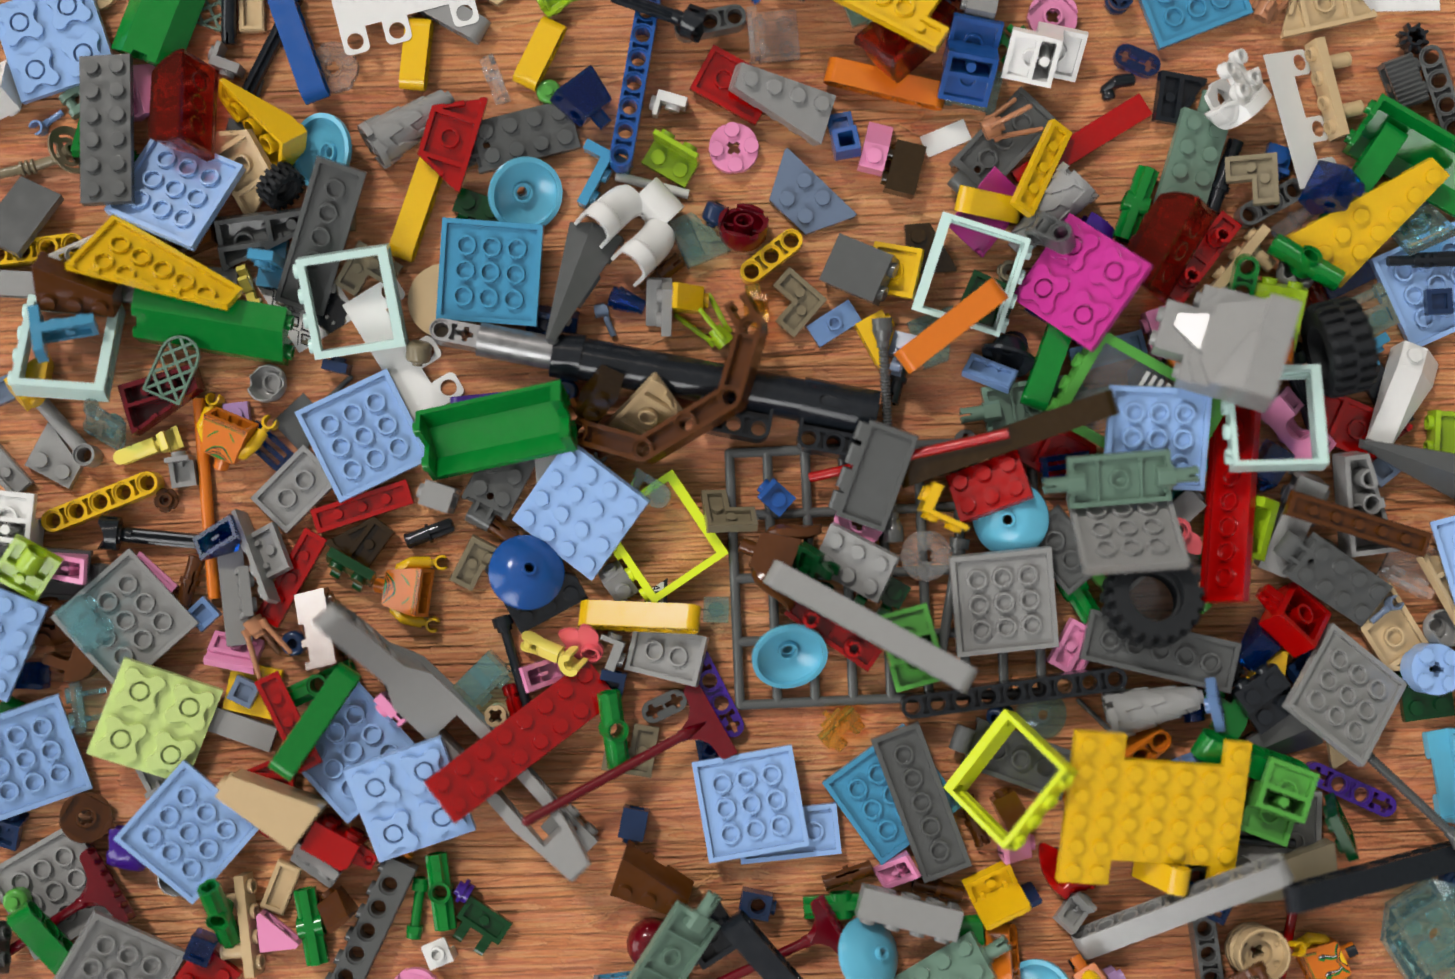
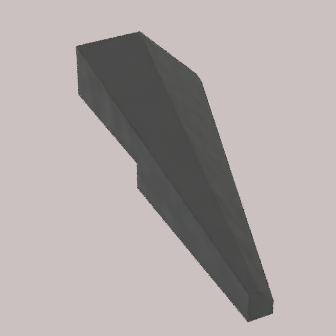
[213,208,301,271]
[545,222,624,344]
[1358,439,1455,500]
[1241,714,1323,755]

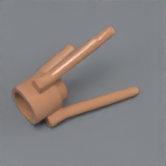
[1252,0,1289,24]
[980,97,1044,143]
[241,614,293,680]

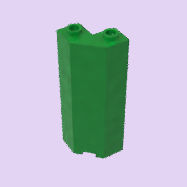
[111,0,206,74]
[1342,93,1455,218]
[131,288,295,366]
[412,380,578,481]

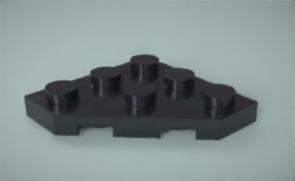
[485,565,588,634]

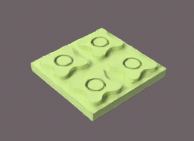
[86,656,223,779]

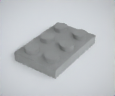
[250,444,333,534]
[819,522,900,603]
[624,632,709,687]

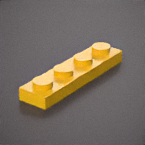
[1009,119,1072,218]

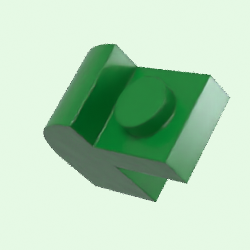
[1202,687,1248,739]

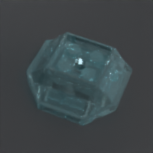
[1380,878,1455,979]

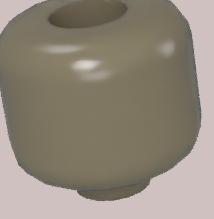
[405,340,432,367]

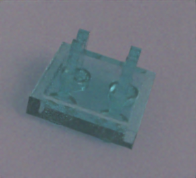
[64,680,106,734]

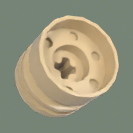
[1224,922,1291,979]

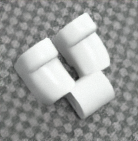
[574,177,685,287]

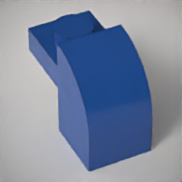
[827,111,861,161]

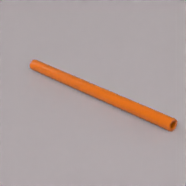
[192,398,221,599]

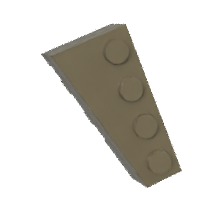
[1241,838,1338,904]

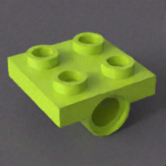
[0,533,63,601]

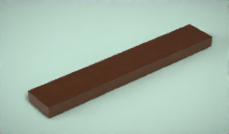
[1283,490,1433,558]

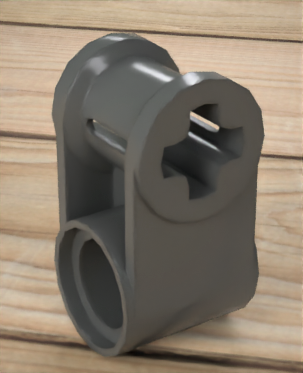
[1024,211,1076,255]

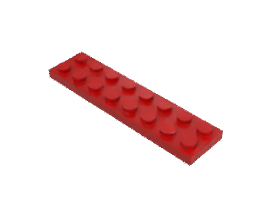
[1200,405,1261,604]
[423,660,611,824]

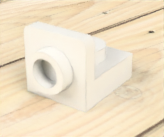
[649,89,688,119]
[421,937,458,971]

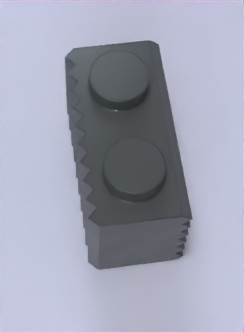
[1377,52,1430,108]

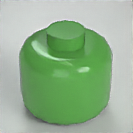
[537,79,562,105]
[3,886,33,913]

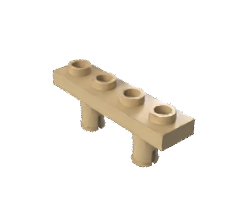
[1304,36,1365,142]
[1199,224,1277,292]
[219,871,266,978]

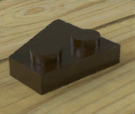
[904,223,957,275]
[325,517,396,568]

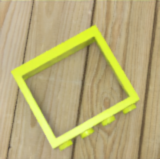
[613,470,729,602]
[943,709,1078,851]

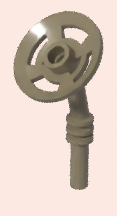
[0,126,80,179]

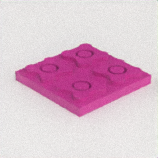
[1014,213,1153,353]

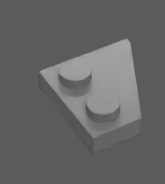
[25,423,84,489]

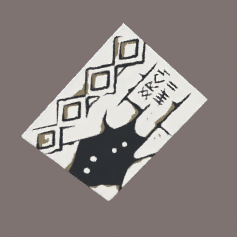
[253,277,351,353]

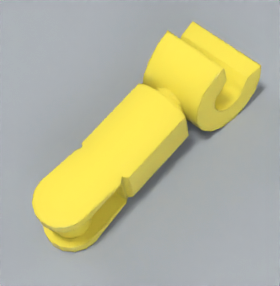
[113,425,185,465]
[520,631,588,677]

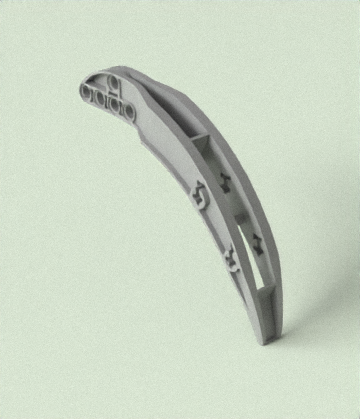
[312,602,591,882]

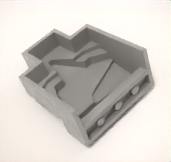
[1148,284,1302,413]

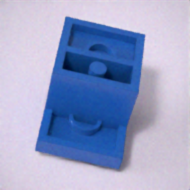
[937,12,1004,108]

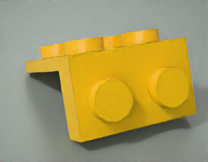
[916,482,970,534]
[961,861,1032,930]

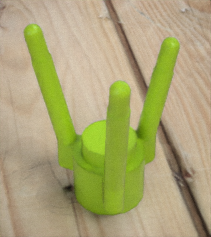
[674,293,733,350]

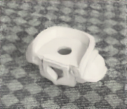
[1204,48,1272,130]

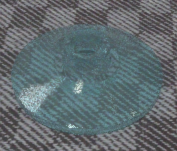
[1016,699,1067,739]

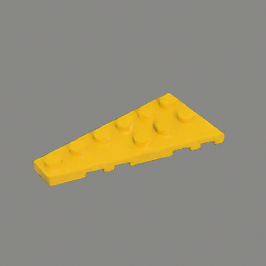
[1286,158,1450,288]
[65,215,243,311]

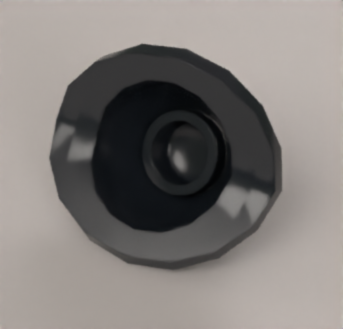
[981,331,1035,377]

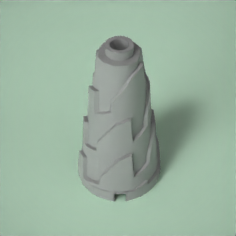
[357,90,455,169]
[1008,162,1099,253]
[1101,685,1204,737]

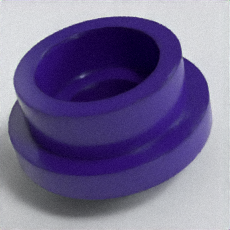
[453,879,475,904]

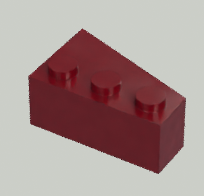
[117,364,206,436]

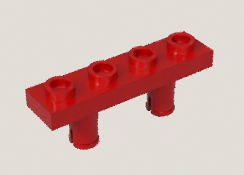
[1160,210,1242,303]
[784,601,882,672]

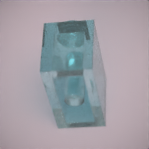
[53,594,115,654]
[453,650,512,708]

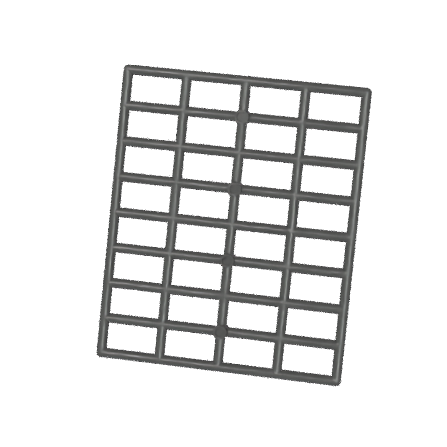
[724,438,1047,710]

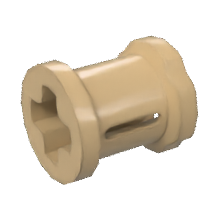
[484,702,509,727]

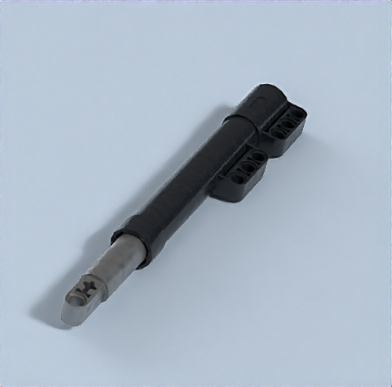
[429,318,881,460]

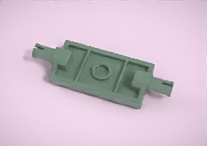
[1153,90,1229,239]
[959,374,1109,432]
[1042,448,1199,509]
[626,890,722,979]
[894,931,1012,979]

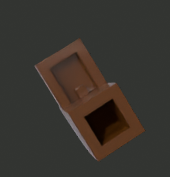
[42,645,99,682]

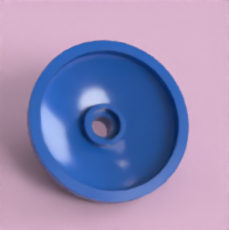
[488,535,565,610]

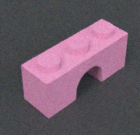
[1261,386,1337,459]

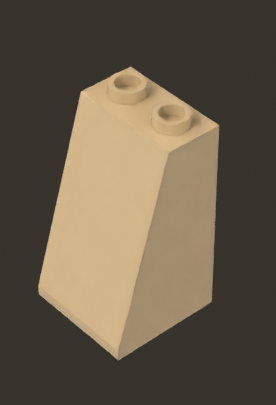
[214,769,329,851]

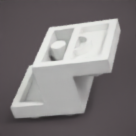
[1001,21,1088,88]
[0,490,45,547]

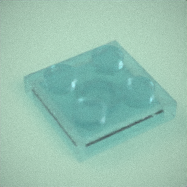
[1391,201,1455,256]

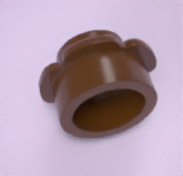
[154,488,179,513]

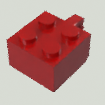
[1255,582,1332,658]
[300,814,378,871]

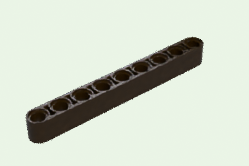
[902,389,1120,488]

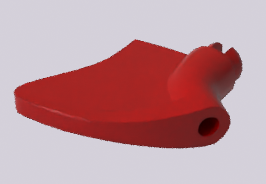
[1038,843,1096,900]

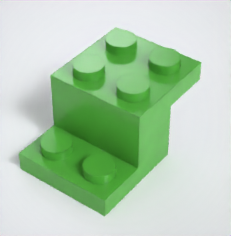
[879,603,940,693]
[1240,757,1320,847]

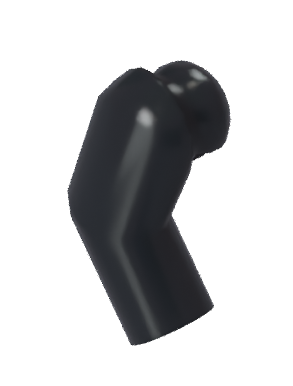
[1100,73,1135,102]

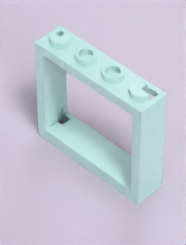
[911,211,1033,337]
[293,243,408,360]
[7,294,126,402]
[1220,364,1329,472]

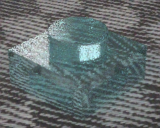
[703,596,729,623]

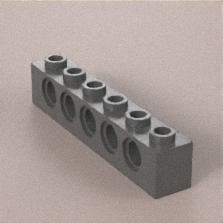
[325,856,420,979]

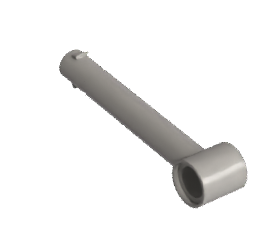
[36,398,103,468]

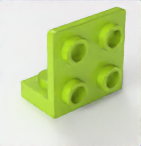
[641,129,700,188]

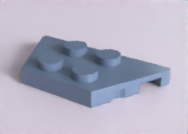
[769,148,857,235]

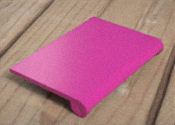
[949,166,1017,258]

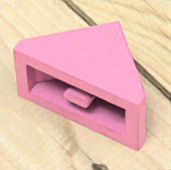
[51,552,88,585]
[519,659,565,693]
[873,849,921,888]
[256,908,302,953]

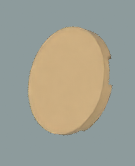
[408,264,478,337]

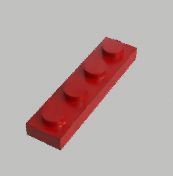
[310,479,415,534]
[255,528,328,628]
[254,670,323,774]

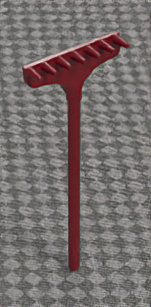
[521,685,738,827]
[10,845,137,956]
[716,894,844,979]

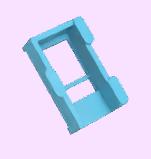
[1422,727,1455,824]

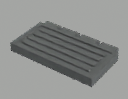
[828,418,919,532]

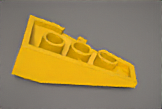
[218,78,307,166]

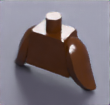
[738,523,822,612]

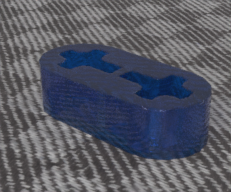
[1113,44,1161,79]

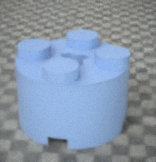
[1400,643,1455,695]

